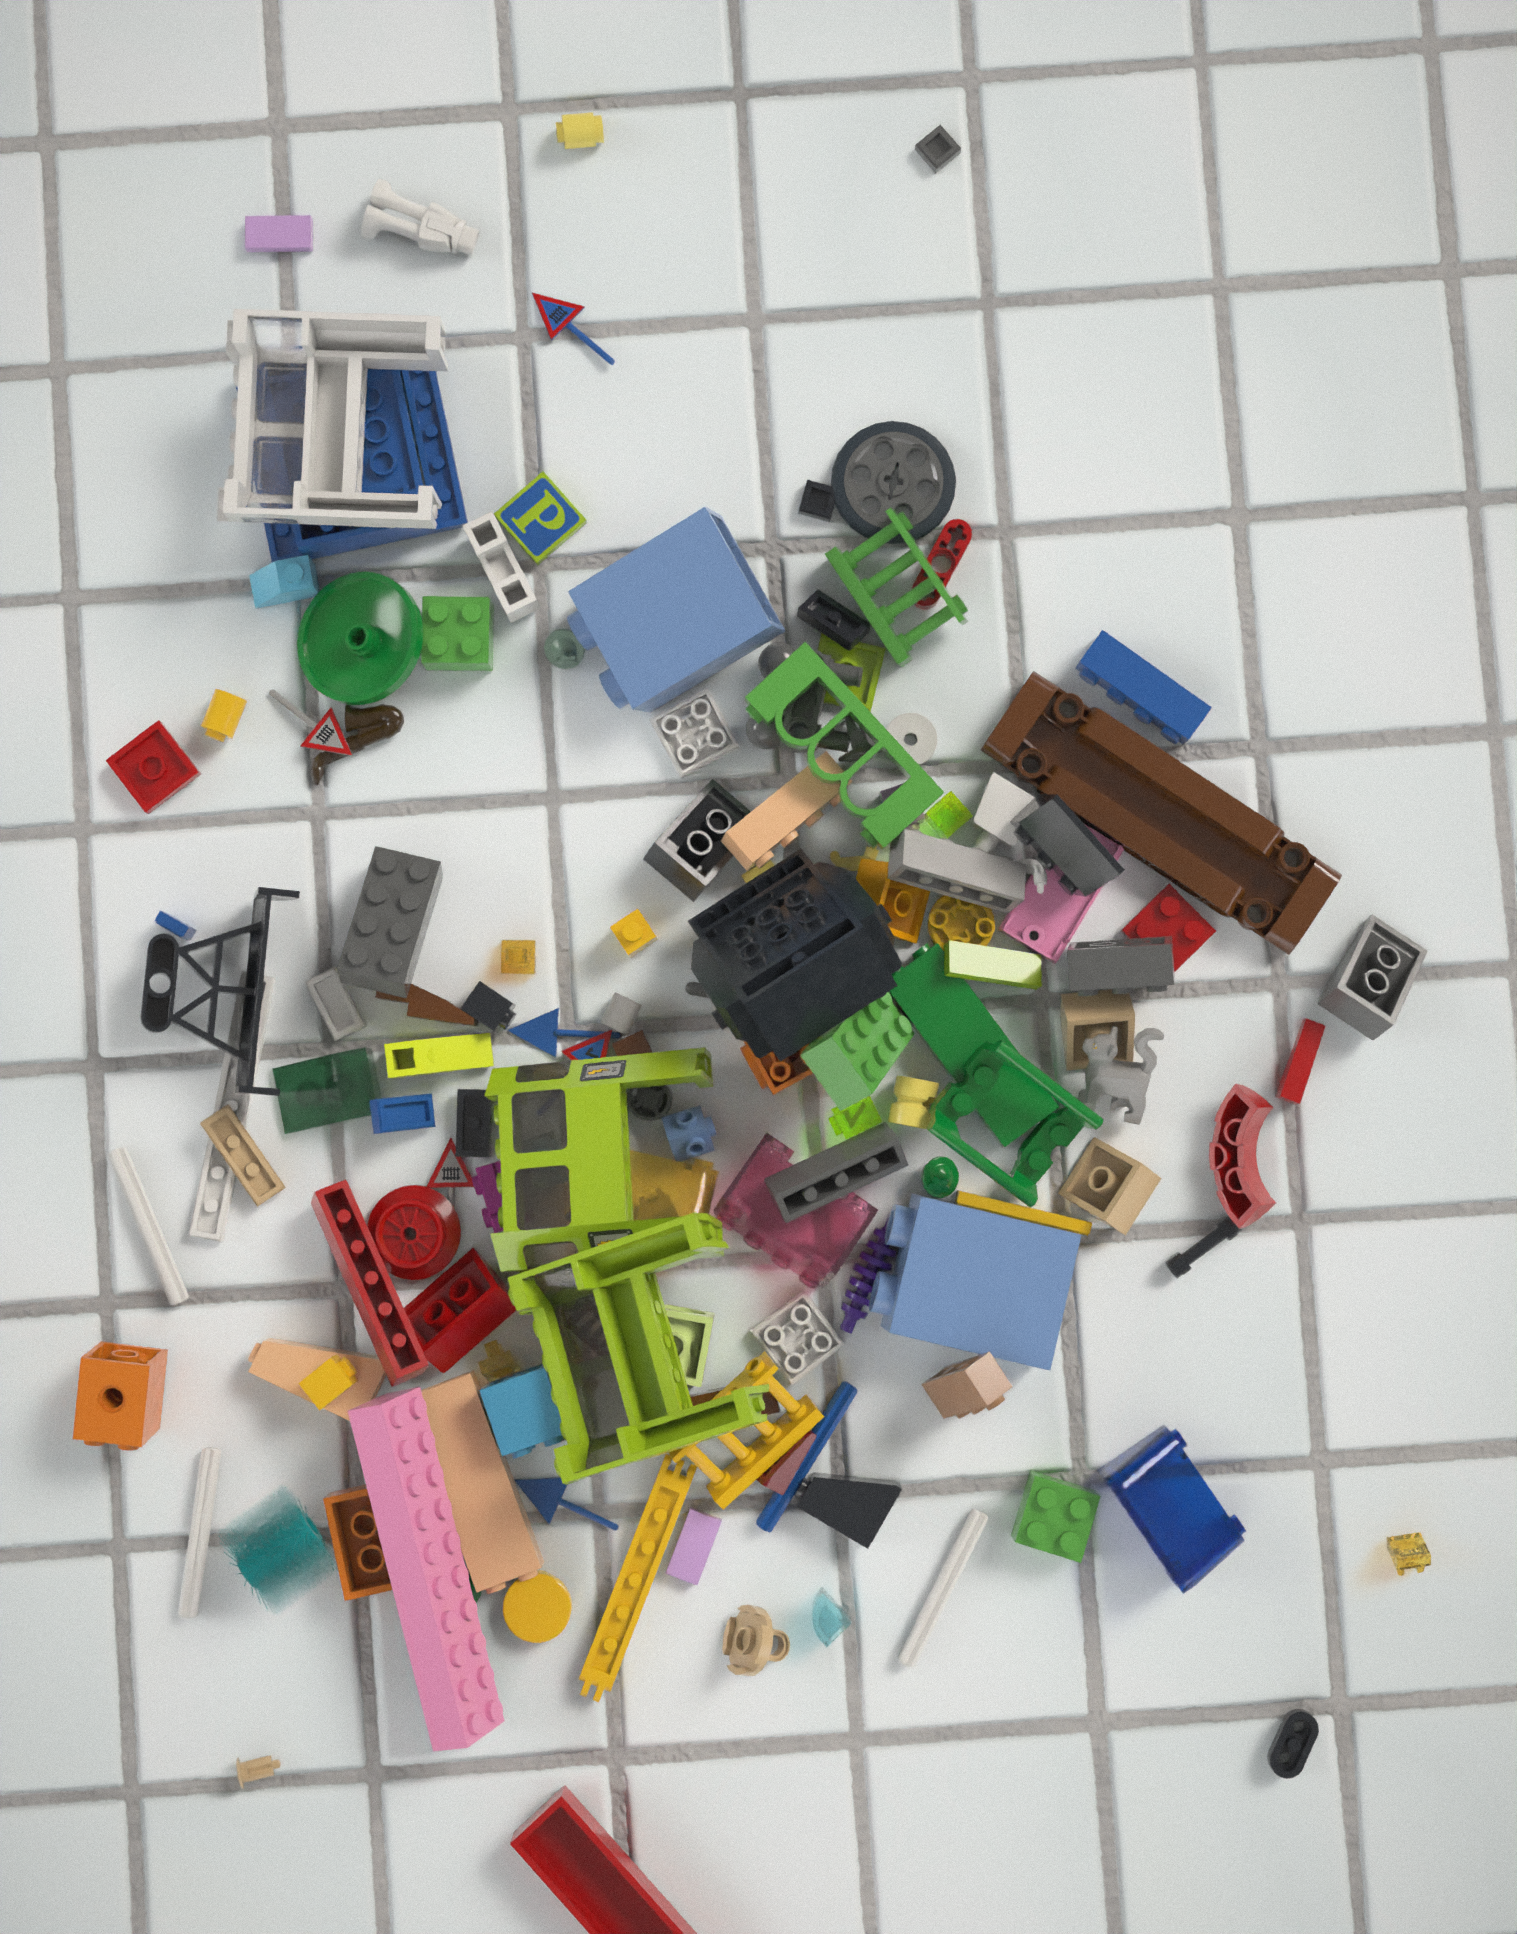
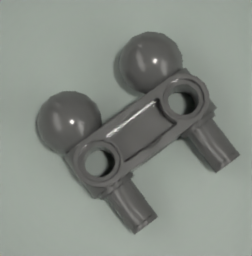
[746,642,863,753]

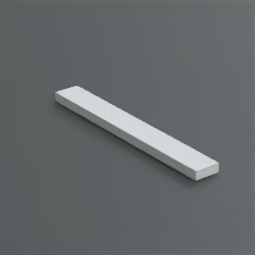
[188,971,276,1242]

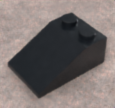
[643,778,751,902]

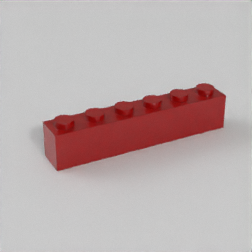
[311,1179,429,1387]

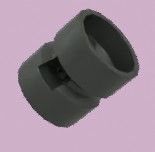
[627,1085,673,1121]

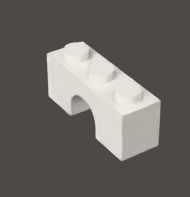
[463,511,541,623]

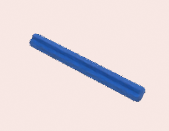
[756,1381,858,1533]

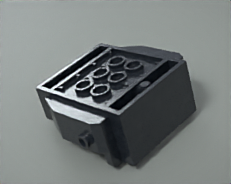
[688,849,902,1061]

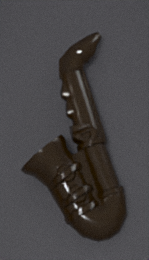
[312,704,404,785]

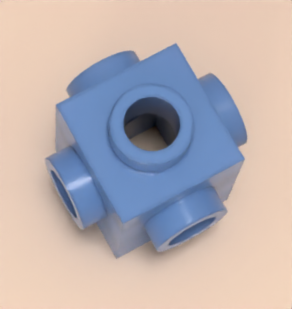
[662,1105,717,1163]

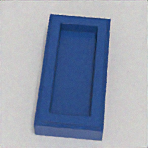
[369,1093,436,1134]

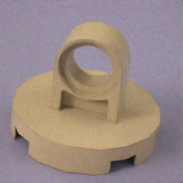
[722,1605,790,1677]

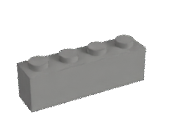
[887,829,1026,913]

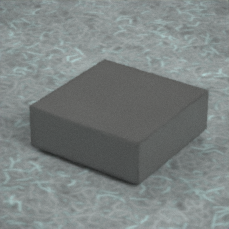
[915,124,961,174]

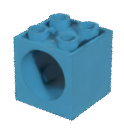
[479,1364,565,1459]

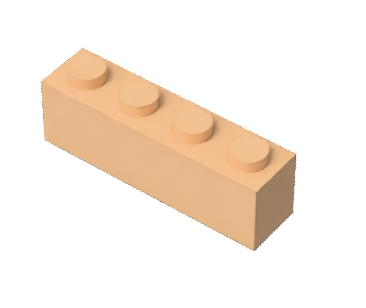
[721,751,852,871]

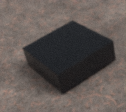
[798,480,835,522]

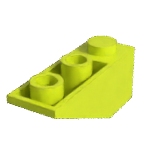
[384,1033,494,1079]

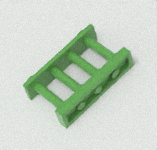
[825,507,968,667]

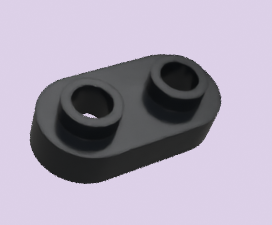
[1267,1709,1319,1779]

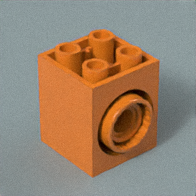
[740,1041,813,1096]
[73,1341,168,1451]

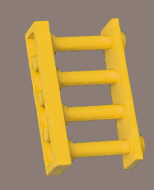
[668,1351,824,1510]

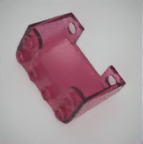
[713,1132,878,1289]

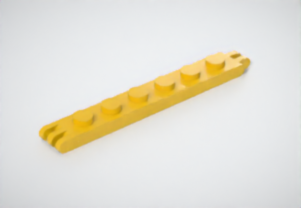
[578,1454,697,1702]

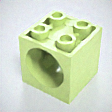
[664,1304,715,1387]

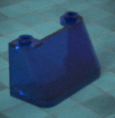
[1097,1425,1246,1594]

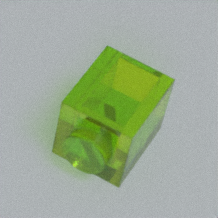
[925,791,973,839]
[828,1096,883,1140]

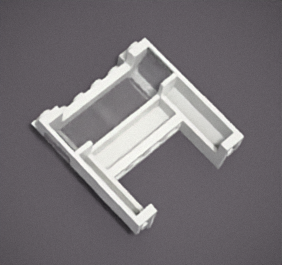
[217,309,448,529]

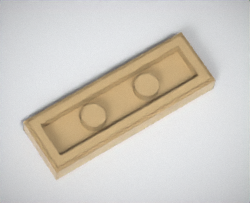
[200,1104,286,1207]

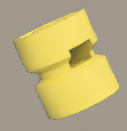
[888,1075,939,1129]

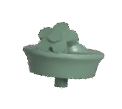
[544,628,585,669]

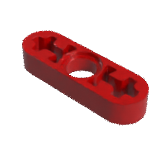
[911,519,972,610]

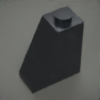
[794,1472,902,1549]

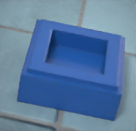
[154,910,197,940]

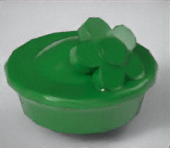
[921,1156,959,1198]

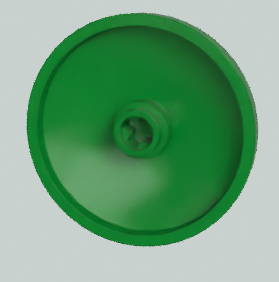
[297,572,424,705]

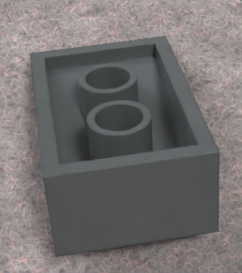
[1317,914,1428,1041]

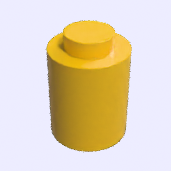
[201,689,247,742]

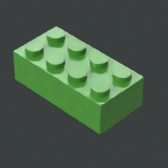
[800,992,915,1111]

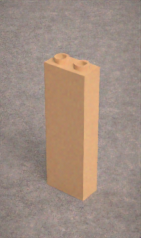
[421,1370,544,1594]

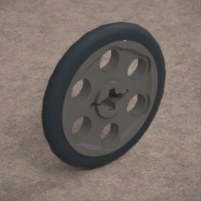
[831,421,956,544]

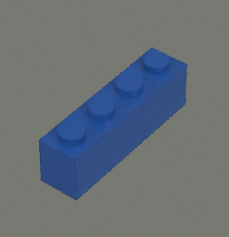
[1075,630,1212,745]

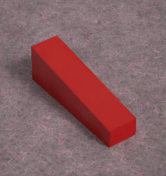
[1275,1018,1326,1104]

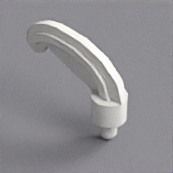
[1017,858,1047,894]

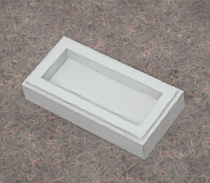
[305,966,366,1042]

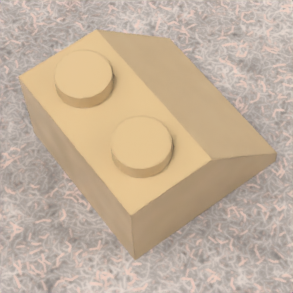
[1060,989,1135,1071]
[1058,1137,1162,1236]

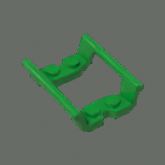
[926,1040,1104,1207]

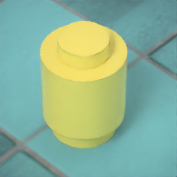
[555,112,604,149]

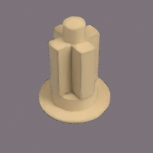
[236,1755,281,1789]

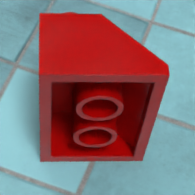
[404,1247,516,1374]

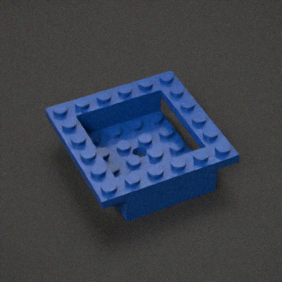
[236,344,468,562]

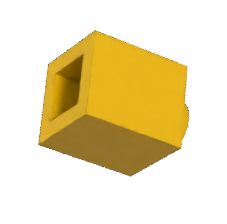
[610,909,658,958]
[298,1354,358,1411]

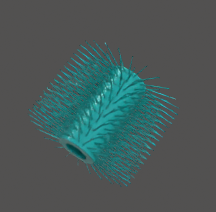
[218,1485,338,1615]

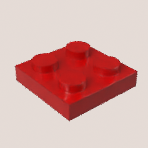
[105,720,201,815]
[1120,883,1216,972]

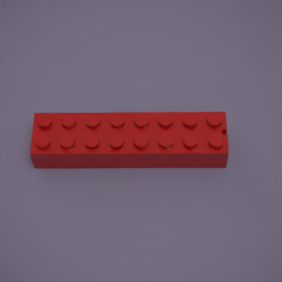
[510,1785,697,1934]

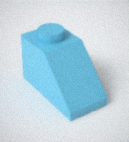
[249,555,320,609]

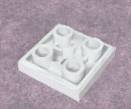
[649,688,739,779]
[750,1290,845,1386]

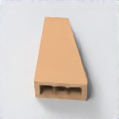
[248,1338,386,1421]

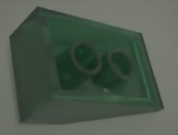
[272,1047,382,1134]

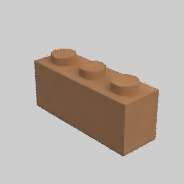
[921,1351,1013,1419]

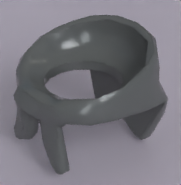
[829,716,882,763]

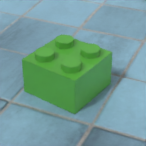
[421,596,494,671]
[1011,1470,1101,1563]

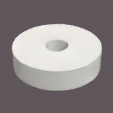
[886,713,937,766]

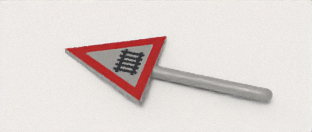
[269,690,353,756]
[426,1137,474,1208]

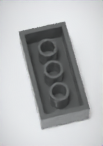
[337,846,443,998]

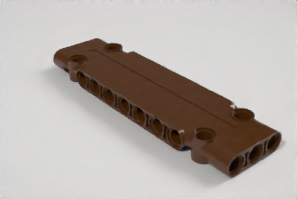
[981,671,1342,955]

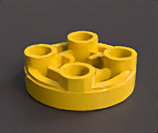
[927,895,995,951]
[503,1570,573,1643]

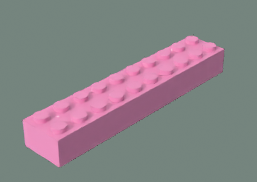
[348,1387,504,1751]

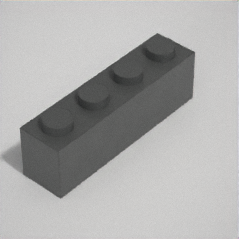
[764,1122,908,1223]

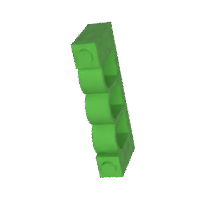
[745,642,944,850]

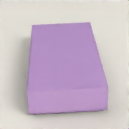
[245,215,313,252]
[666,1507,722,1585]

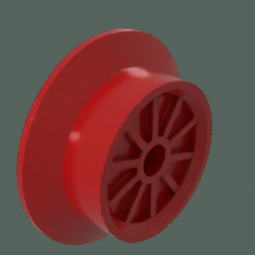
[367,1185,461,1280]

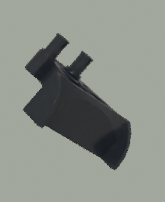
[140,887,300,1096]

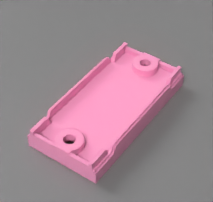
[998,824,1124,964]

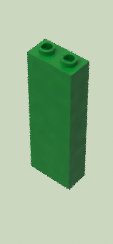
[889,943,1059,1147]

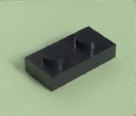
[797,589,871,651]
[455,1089,492,1157]

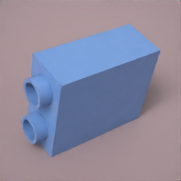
[567,507,785,713]
[869,1193,1081,1371]

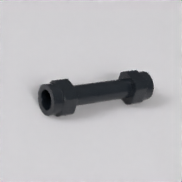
[1165,1216,1242,1279]

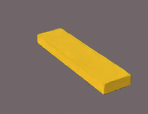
[954,1190,1092,1236]

